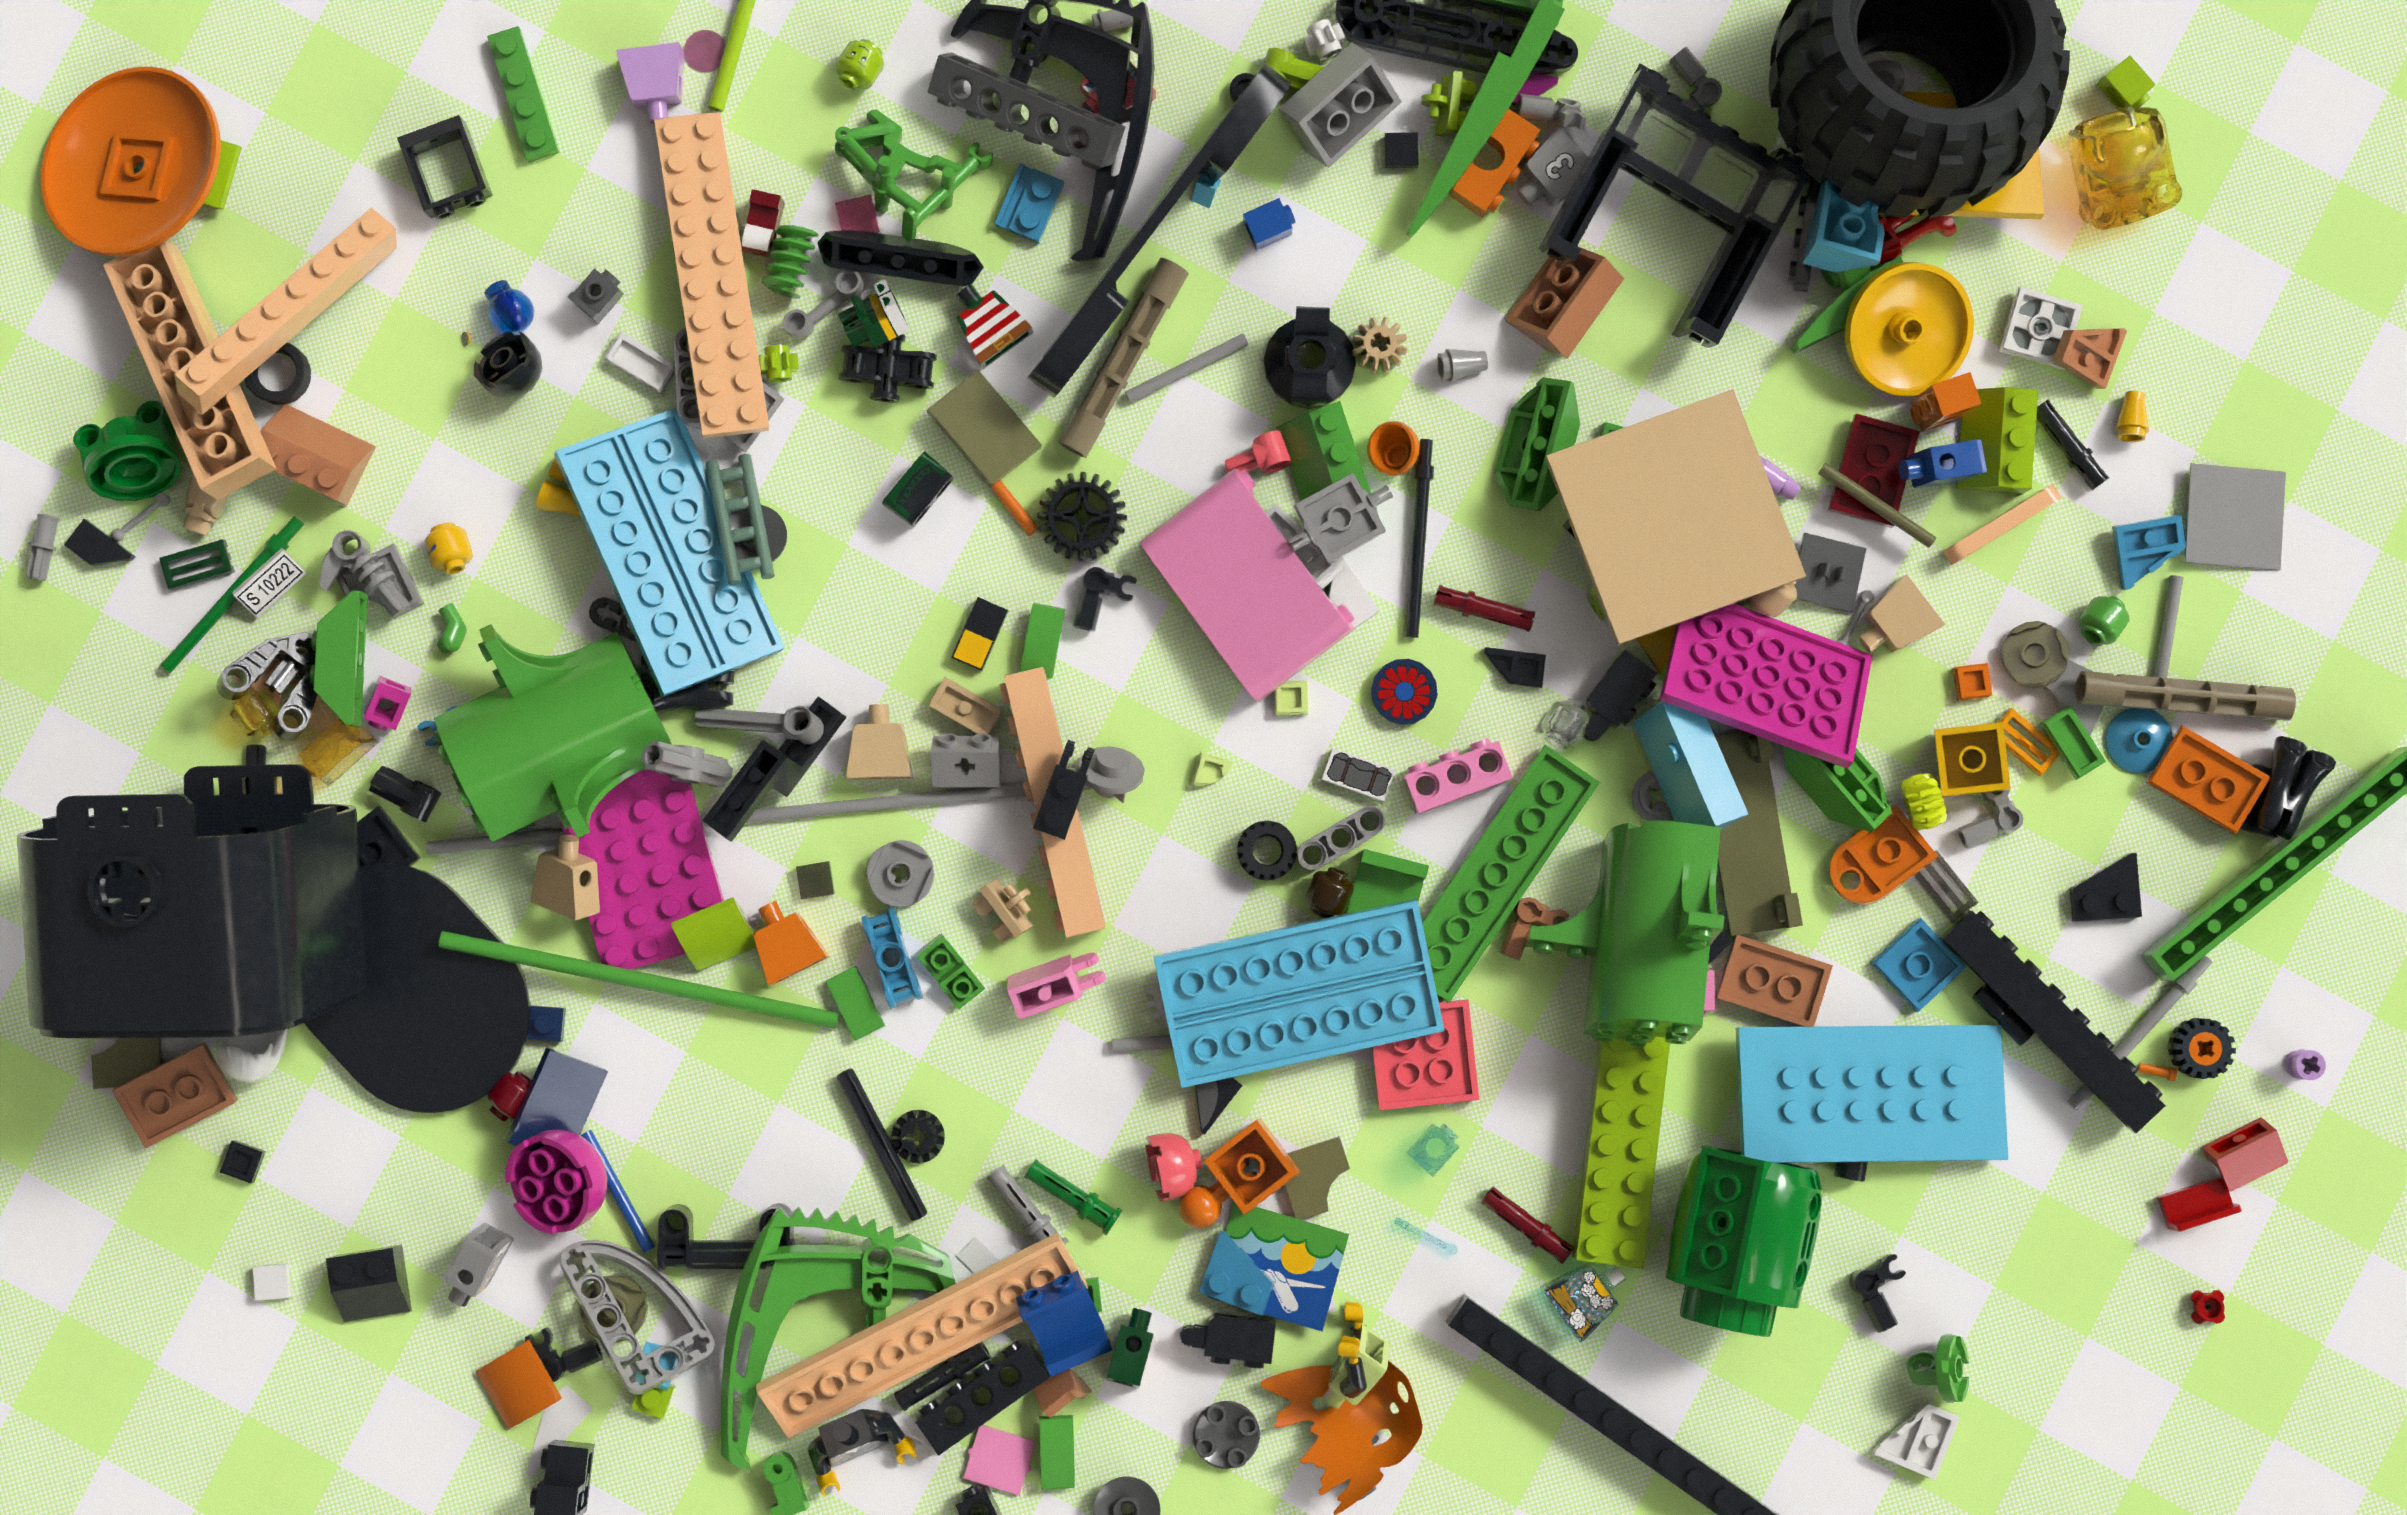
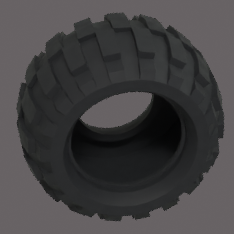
[1768,0,2070,218]

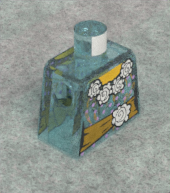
[1540,1263,1626,1343]

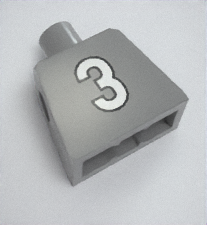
[1517,126,1588,206]

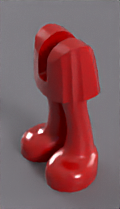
[1873,215,1957,266]

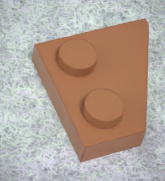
[2053,328,2127,389]

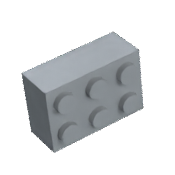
[1279,42,1402,168]

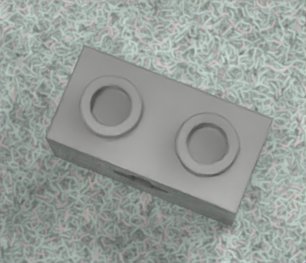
[931,733,1001,787]

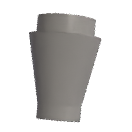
[1437,349,1488,382]

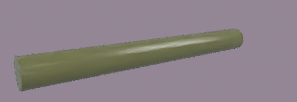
[1818,463,1936,548]

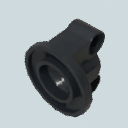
[1264,306,1356,409]

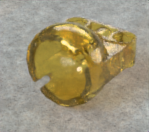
[2067,107,2182,230]

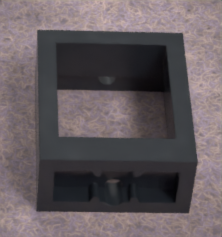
[397,115,493,219]

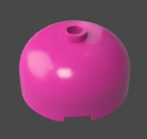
[505,1129,607,1234]

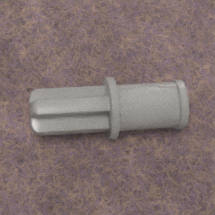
[26,514,59,581]

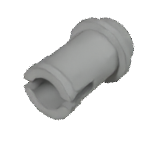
[1092,9,1133,32]

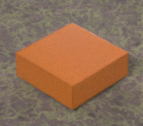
[1952,663,1992,701]

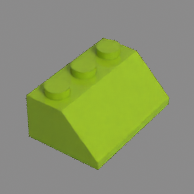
[1956,387,2038,494]

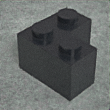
[530,1440,595,1515]

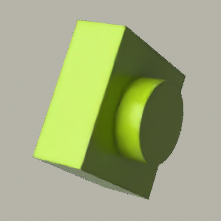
[631,1384,676,1420]

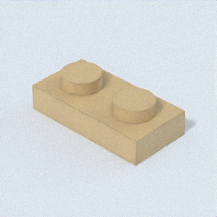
[928,677,1003,735]

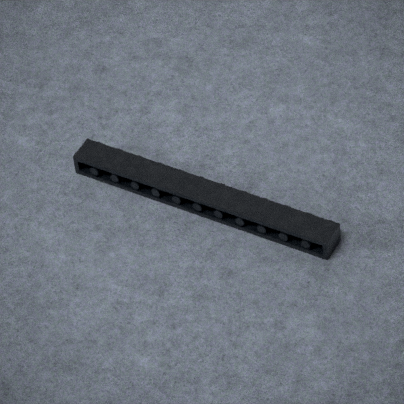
[1446,1294,1779,1515]

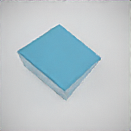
[1191,174,1221,208]

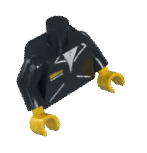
[808,1409,916,1497]

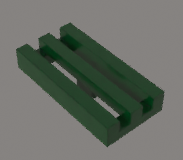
[159,539,235,591]

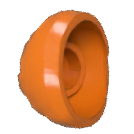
[1367,421,1419,476]

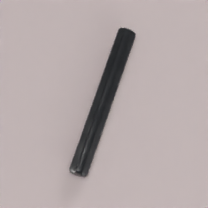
[837,1068,927,1222]

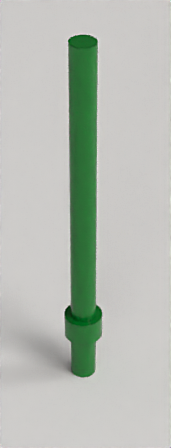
[161,516,305,673]

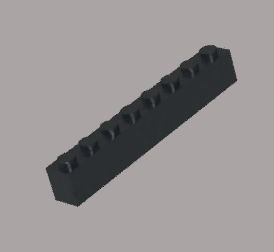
[1940,910,2166,1134]

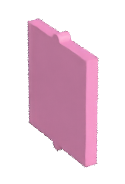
[963,1425,1036,1496]

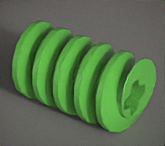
[761,225,819,299]

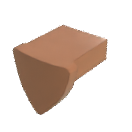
[1032,1369,1092,1418]

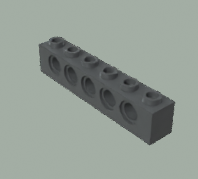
[927,52,1126,170]

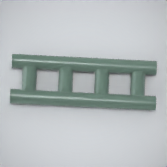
[705,454,775,586]

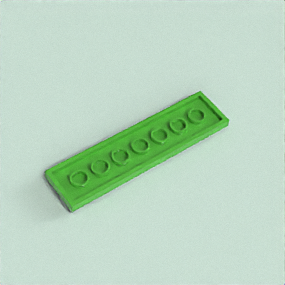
[1422,745,1600,1002]

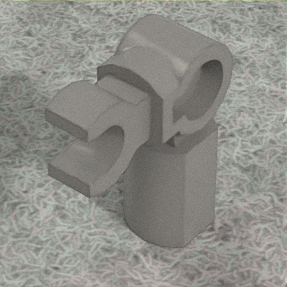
[1516,94,1587,130]
[1958,790,2023,849]

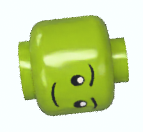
[835,39,885,90]

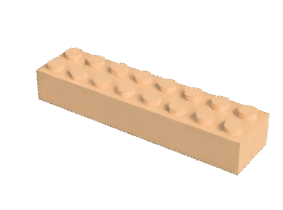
[103,239,277,500]

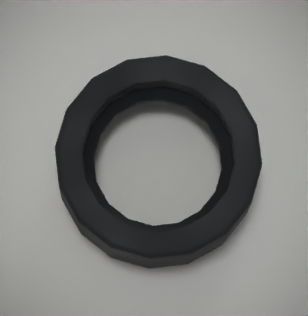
[244,343,311,405]

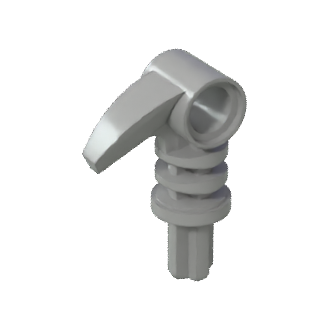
[320,530,409,615]

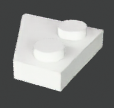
[1872,1402,1960,1480]

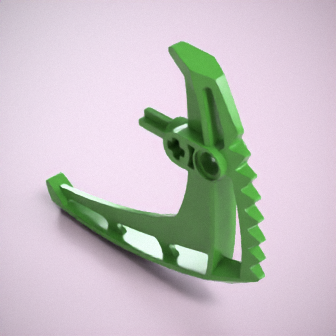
[721,1207,956,1470]

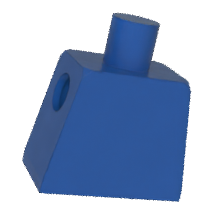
[1898,439,1987,488]

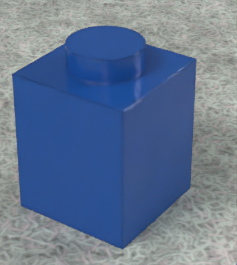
[1243,198,1296,251]

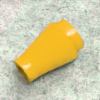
[2115,391,2149,442]

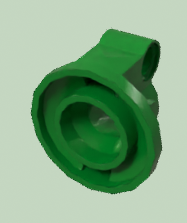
[73,400,181,501]

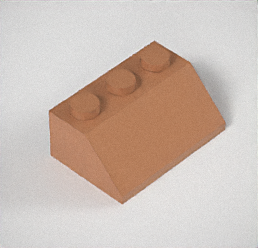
[1504,246,1624,359]
[260,404,376,506]

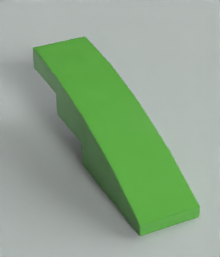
[1791,256,1903,355]

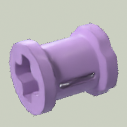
[2285,1049,2326,1080]

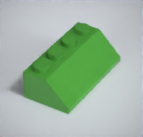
[1276,401,1380,519]

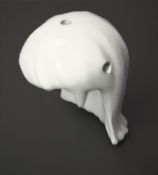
[217,1029,289,1082]

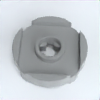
[867,840,935,907]

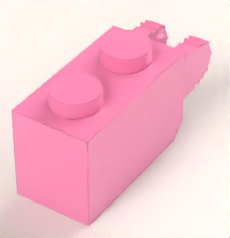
[1007,952,1106,1020]

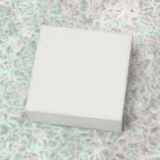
[253,1263,291,1301]

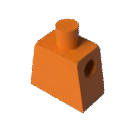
[753,901,830,985]

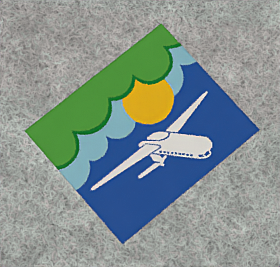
[1207,1202,1349,1332]

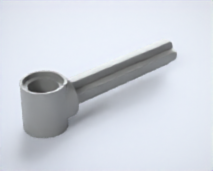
[694,706,824,744]

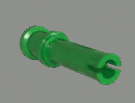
[1024,1159,1122,1235]

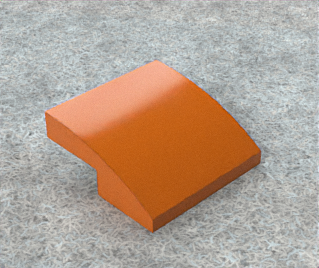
[476,1340,562,1430]

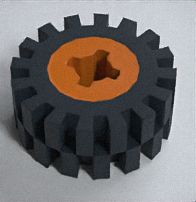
[2168,1018,2236,1079]

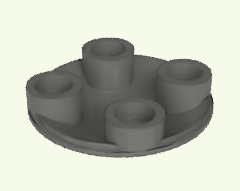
[1193,1401,1260,1469]

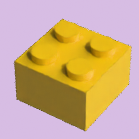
[1934,722,2011,797]

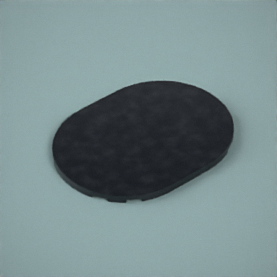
[304,863,531,1113]

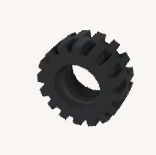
[1237,821,1297,880]

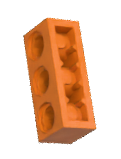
[1910,372,1982,432]

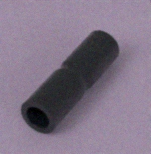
[1972,984,2034,1046]

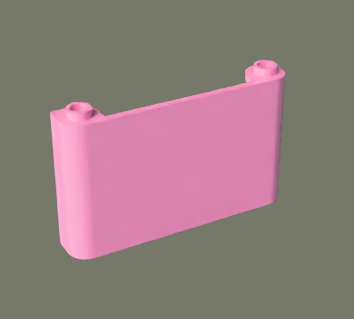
[1140,468,1355,701]

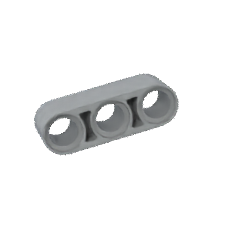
[674,328,700,428]
[1297,806,1385,871]

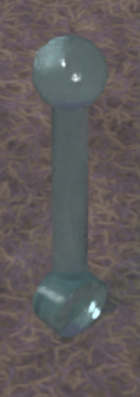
[1394,1217,1458,1256]

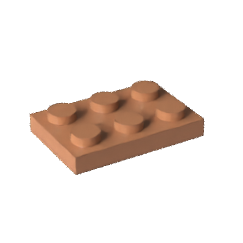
[1715,934,1833,1027]
[112,1042,238,1148]

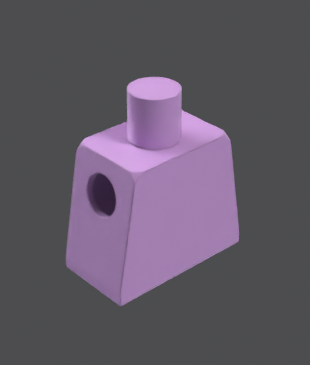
[616,42,684,124]

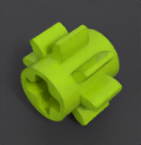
[759,345,799,383]

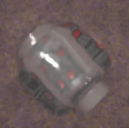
[1541,698,1590,750]

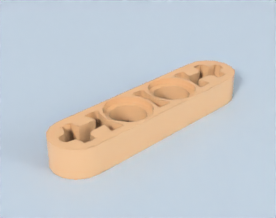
[1943,484,2062,565]

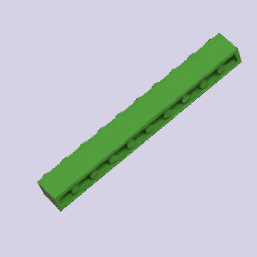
[2141,746,2407,981]

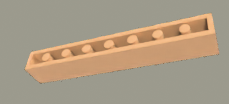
[174,207,397,415]
[999,667,1106,937]

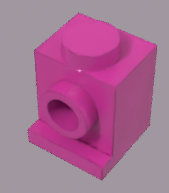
[364,676,411,731]

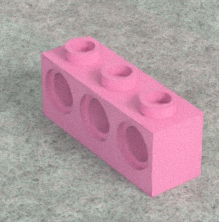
[1403,738,1513,814]

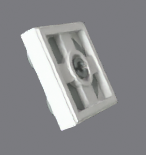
[1998,286,2083,370]

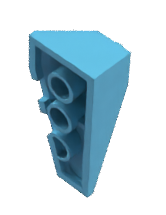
[1803,180,1885,273]

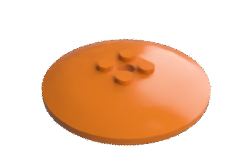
[40,67,221,256]

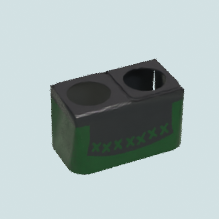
[882,451,953,527]

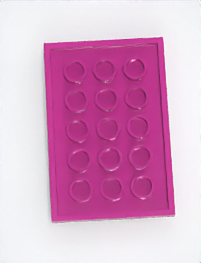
[1659,604,1873,769]
[560,769,724,970]

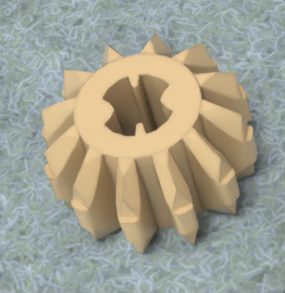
[1352,317,1408,373]

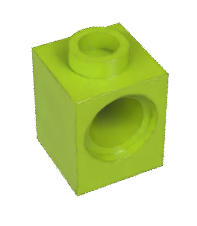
[2097,55,2156,114]

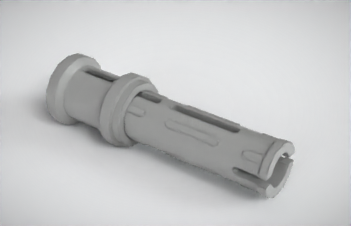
[987,1164,1069,1244]

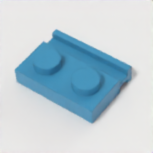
[995,163,1064,244]

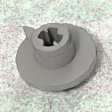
[1078,746,1145,803]

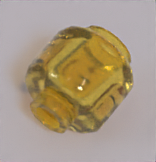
[230,687,280,738]

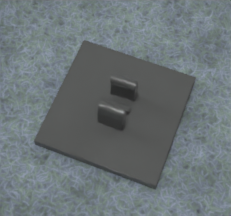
[1794,533,1867,613]

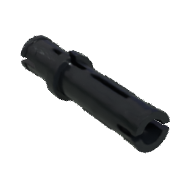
[2036,399,2110,490]
[894,1342,991,1411]

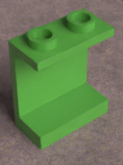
[1347,849,1429,914]

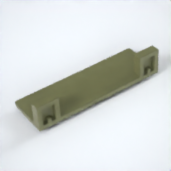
[1715,731,1803,936]

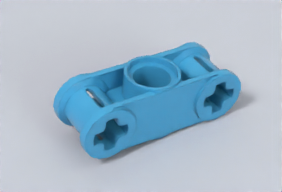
[861,906,923,1009]

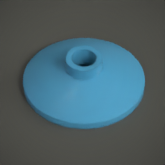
[2105,708,2173,773]

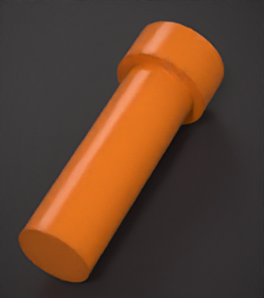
[2137,1062,2177,1081]

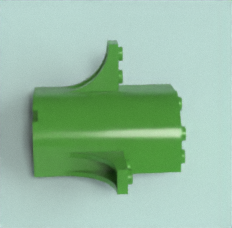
[433,624,672,842]
[1525,821,1724,1047]

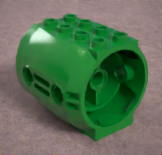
[1665,1145,1823,1337]

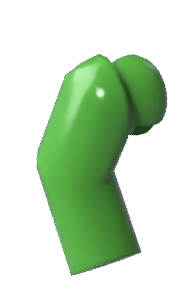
[437,603,467,654]

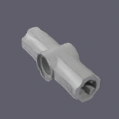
[641,741,733,787]

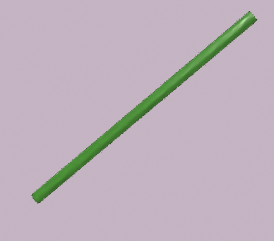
[439,931,839,1029]

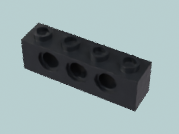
[915,1340,1050,1456]

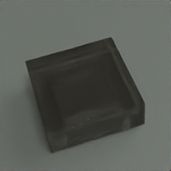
[796,861,835,900]

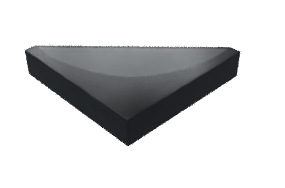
[1195,1077,1243,1135]

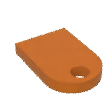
[1829,804,1938,905]

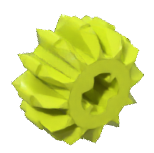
[1900,773,1947,831]

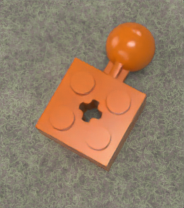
[1179,1118,1301,1229]

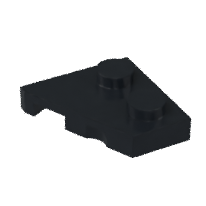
[2069,853,2142,922]

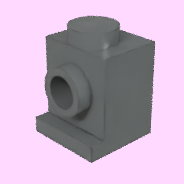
[568,268,624,324]

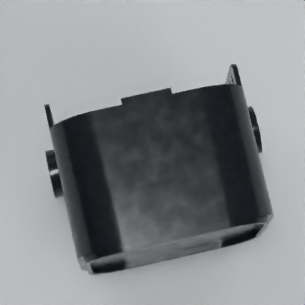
[17,764,367,1038]

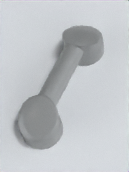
[783,270,864,339]

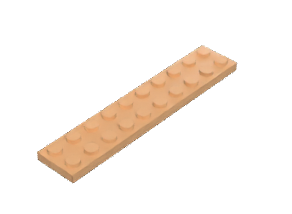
[654,112,769,439]
[756,1232,1088,1439]

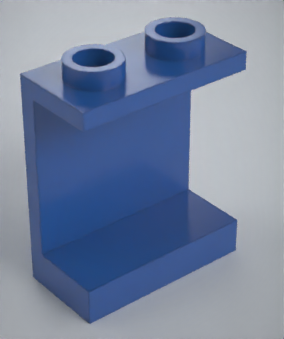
[1016,1270,1113,1377]

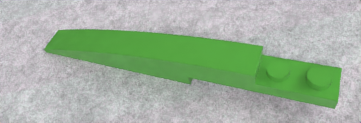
[1407,0,1565,238]

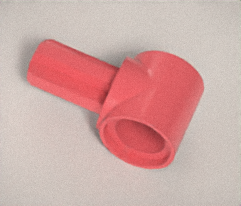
[1225,430,1292,473]

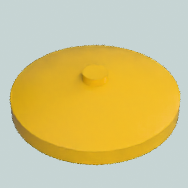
[1845,262,1974,396]

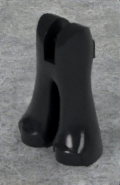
[640,654,735,714]
[2257,736,2336,840]

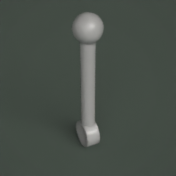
[111,493,170,541]
[1838,590,1874,646]

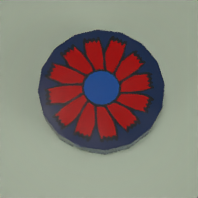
[1371,659,1438,725]

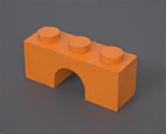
[1450,109,1541,218]

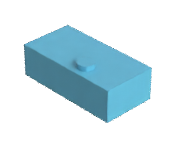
[1632,701,1748,831]

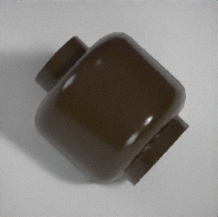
[1305,867,1354,918]

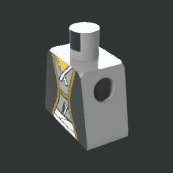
[446,1223,514,1307]

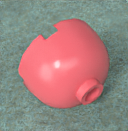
[1145,1133,1202,1202]

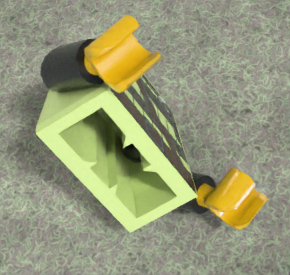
[1323,1302,1390,1409]

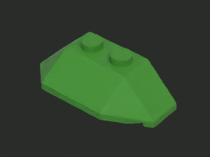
[1495,377,1580,511]
[310,590,368,727]
[1784,746,1892,832]

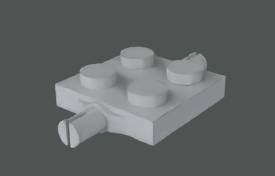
[1287,473,1393,565]

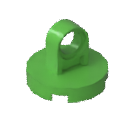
[1906,1334,1969,1403]

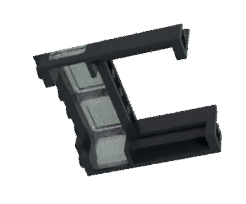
[1538,63,1810,348]

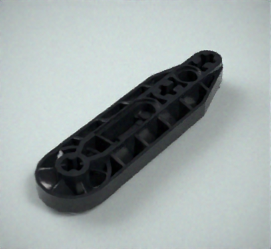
[1335,0,1578,75]

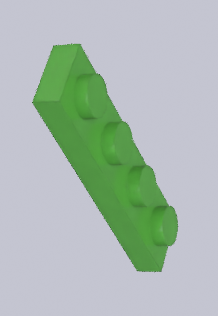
[487,26,560,162]

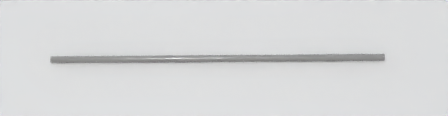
[427,783,1091,855]

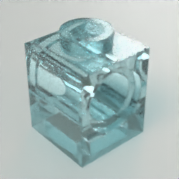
[1406,1123,1460,1177]

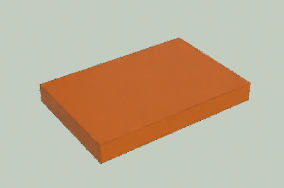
[2146,725,2271,835]

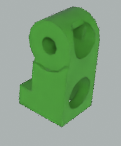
[763,1451,810,1515]

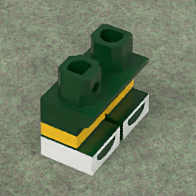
[838,279,910,348]

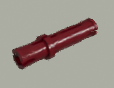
[1434,585,1535,632]
[1481,1186,1574,1264]

